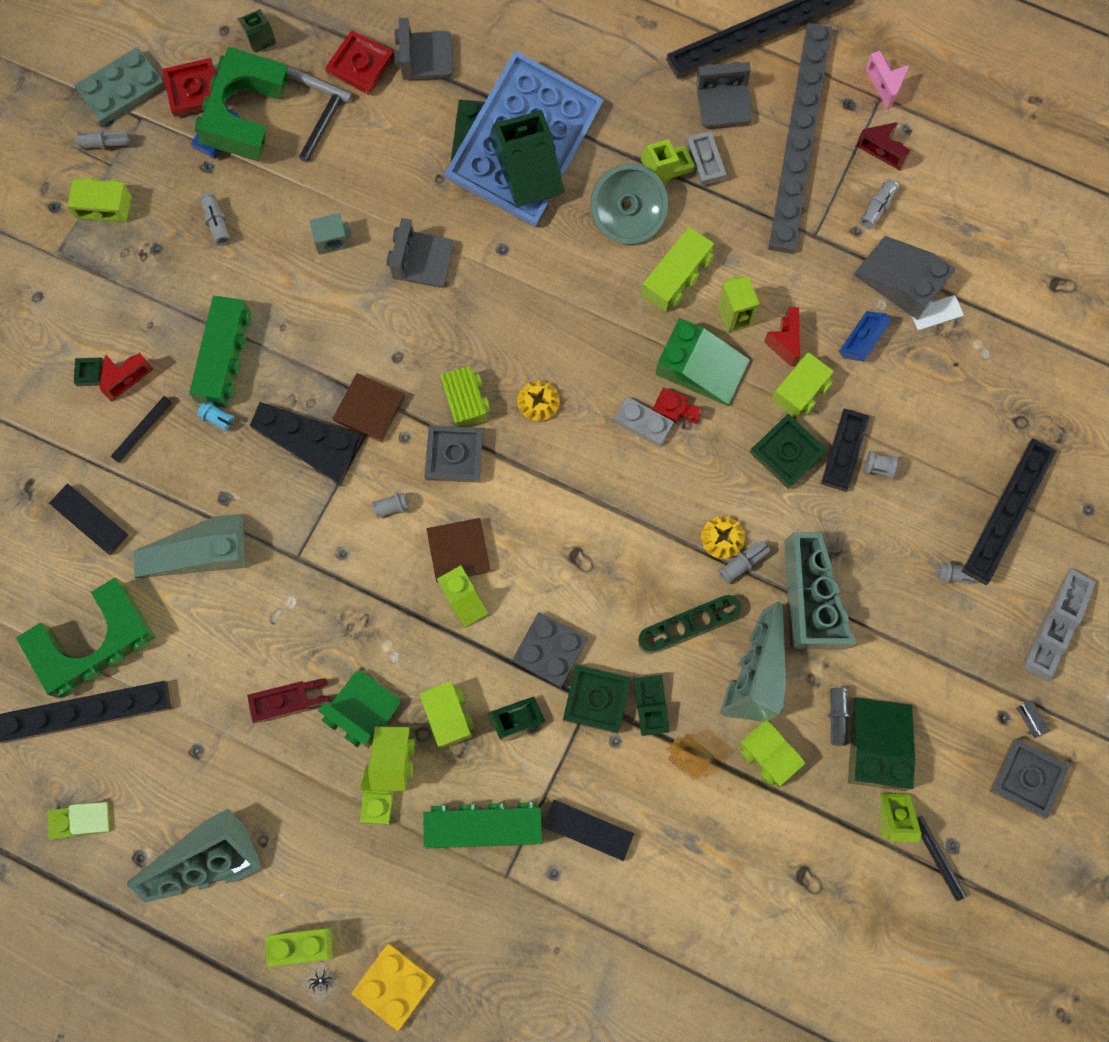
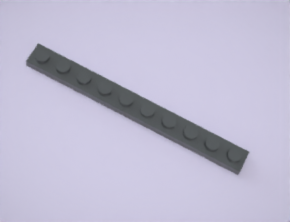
[768,23,832,254]

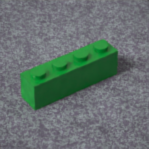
[189,295,252,408]
[423,802,542,849]

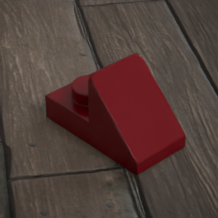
[856,122,911,171]

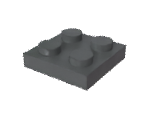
[425,425,483,483]
[512,612,588,688]
[990,739,1070,819]

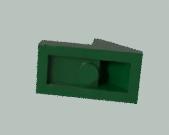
[238,9,276,52]
[488,696,546,741]

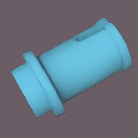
[197,401,234,431]

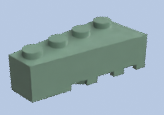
[784,532,857,649]

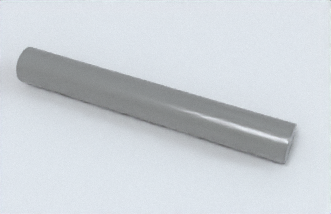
[287,67,353,103]

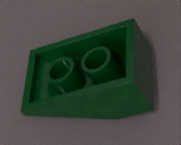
[848,697,915,791]

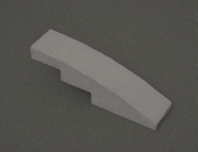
[1022,568,1096,682]

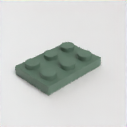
[74,47,166,126]

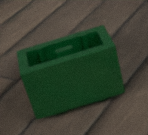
[489,110,565,208]

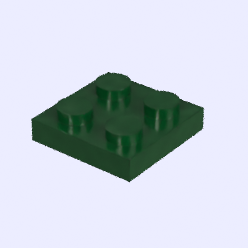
[749,414,828,490]
[563,665,631,734]

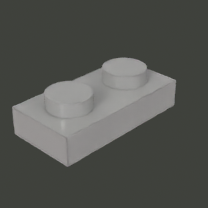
[686,131,727,186]
[614,397,674,447]

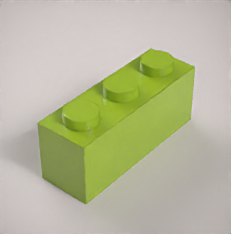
[641,226,714,312]

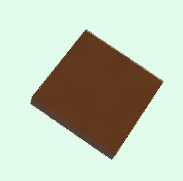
[332,373,405,443]
[426,518,491,583]

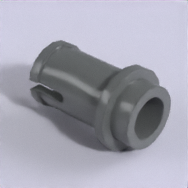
[1016,700,1050,739]

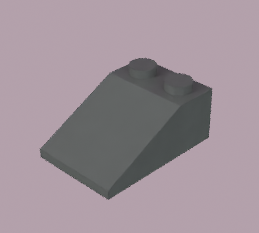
[854,236,956,320]

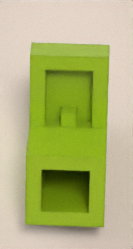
[641,139,696,185]

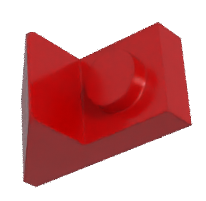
[764,307,800,367]
[99,352,154,402]

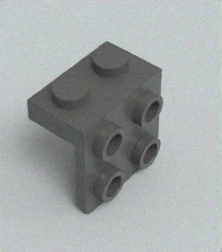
[394,18,453,80]
[696,62,753,128]
[387,218,454,288]

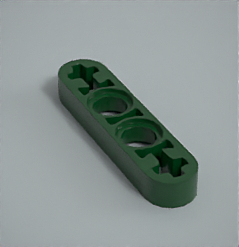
[638,595,741,654]

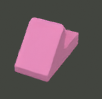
[866,51,909,109]

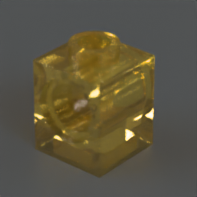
[667,734,715,781]

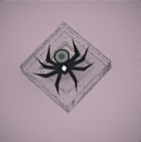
[299,961,342,1005]

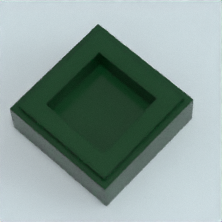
[74,357,104,386]

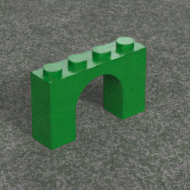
[195,46,288,162]
[16,577,156,698]

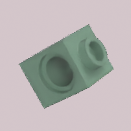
[309,213,352,255]

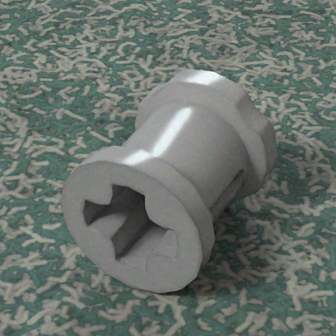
[864,450,898,480]

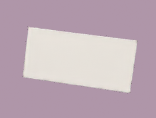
[912,295,964,330]

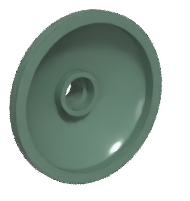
[591,164,668,244]

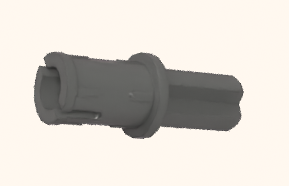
[828,688,851,746]

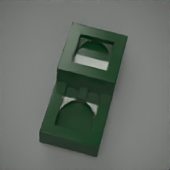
[633,673,670,736]

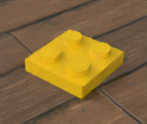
[351,943,436,1031]

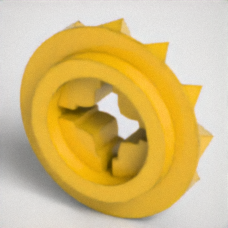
[517,379,560,421]
[701,515,745,559]

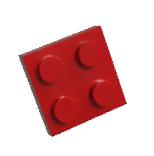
[325,30,395,95]
[162,58,216,117]

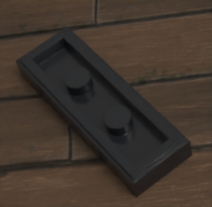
[820,408,870,492]
[49,483,129,555]
[543,800,634,861]

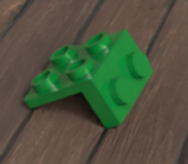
[318,671,401,748]

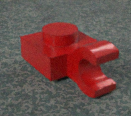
[652,387,702,424]

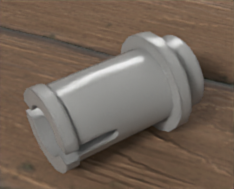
[372,492,408,519]
[937,561,975,584]

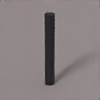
[299,94,341,162]
[110,396,172,463]
[917,815,967,902]

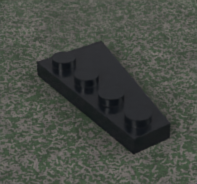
[249,402,360,486]

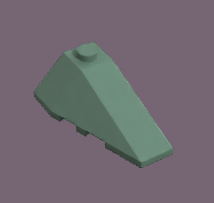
[134,514,246,578]
[720,602,786,722]
[127,809,261,903]

